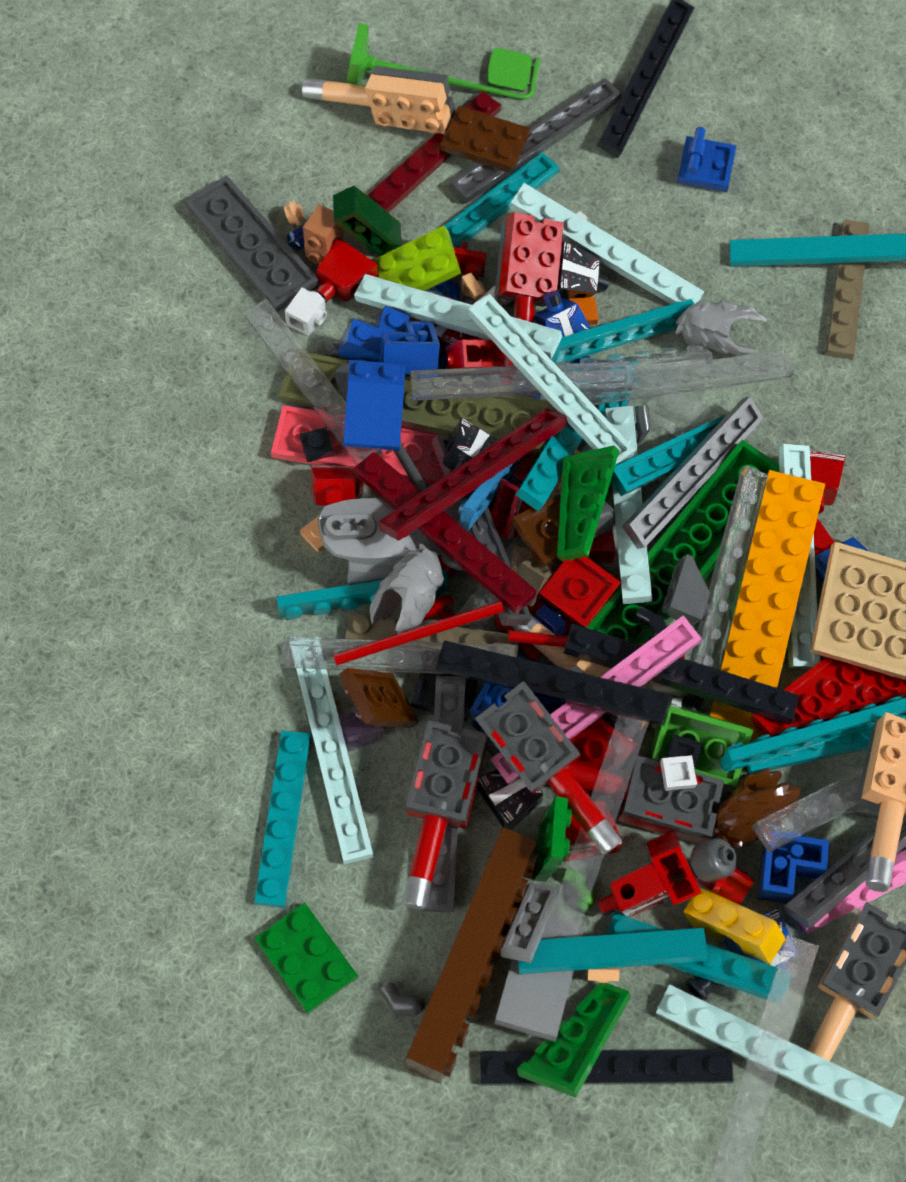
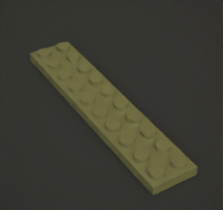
[279,350,556,455]

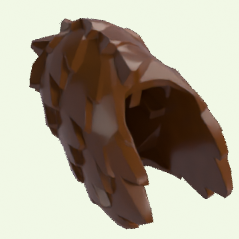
[713,768,800,849]

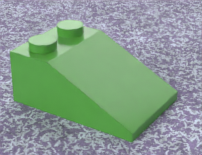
[646,704,753,787]

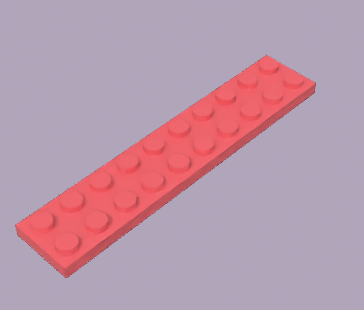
[271,405,539,485]

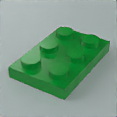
[534,797,572,882]
[254,902,358,1014]

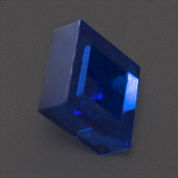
[535,604,566,636]

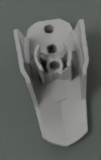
[318,498,460,585]

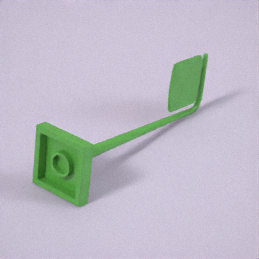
[347,23,540,100]

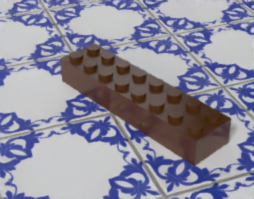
[406,827,539,1083]

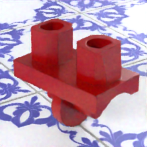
[453,241,487,281]
[694,868,754,905]

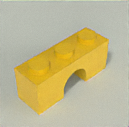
[683,888,786,965]

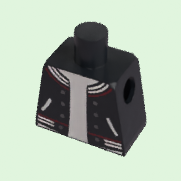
[557,241,609,300]
[442,417,498,471]
[477,770,543,830]

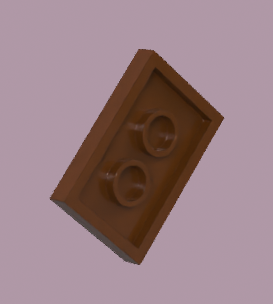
[441,105,530,173]
[339,668,419,728]

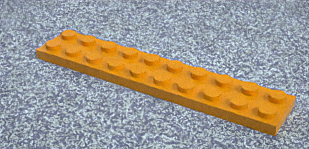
[709,470,825,742]

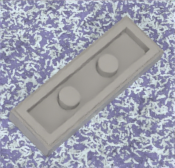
[500,883,559,963]

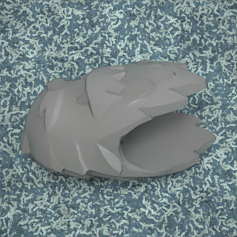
[675,300,767,356]
[369,543,444,634]

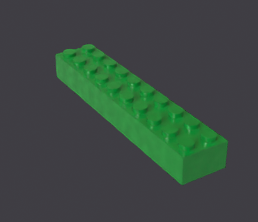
[586,440,780,644]

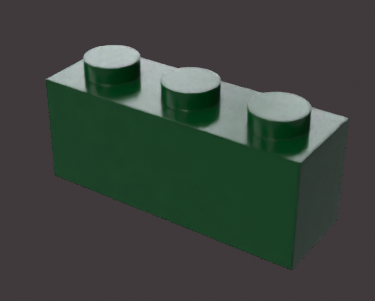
[333,185,402,257]

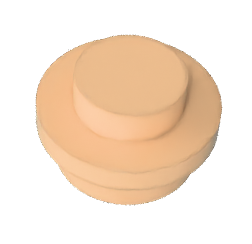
[284,200,305,226]

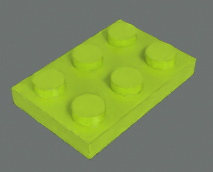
[375,225,461,291]

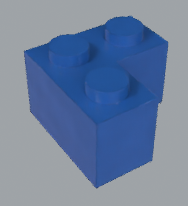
[338,306,410,362]
[380,321,440,377]
[757,831,829,904]

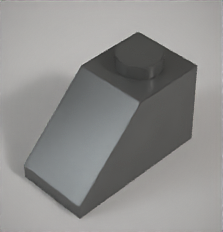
[661,554,710,626]

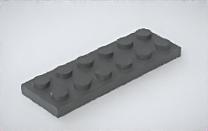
[184,175,319,312]

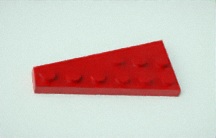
[749,657,906,737]

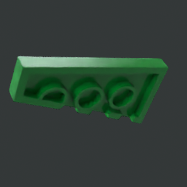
[557,445,619,562]
[517,983,630,1098]

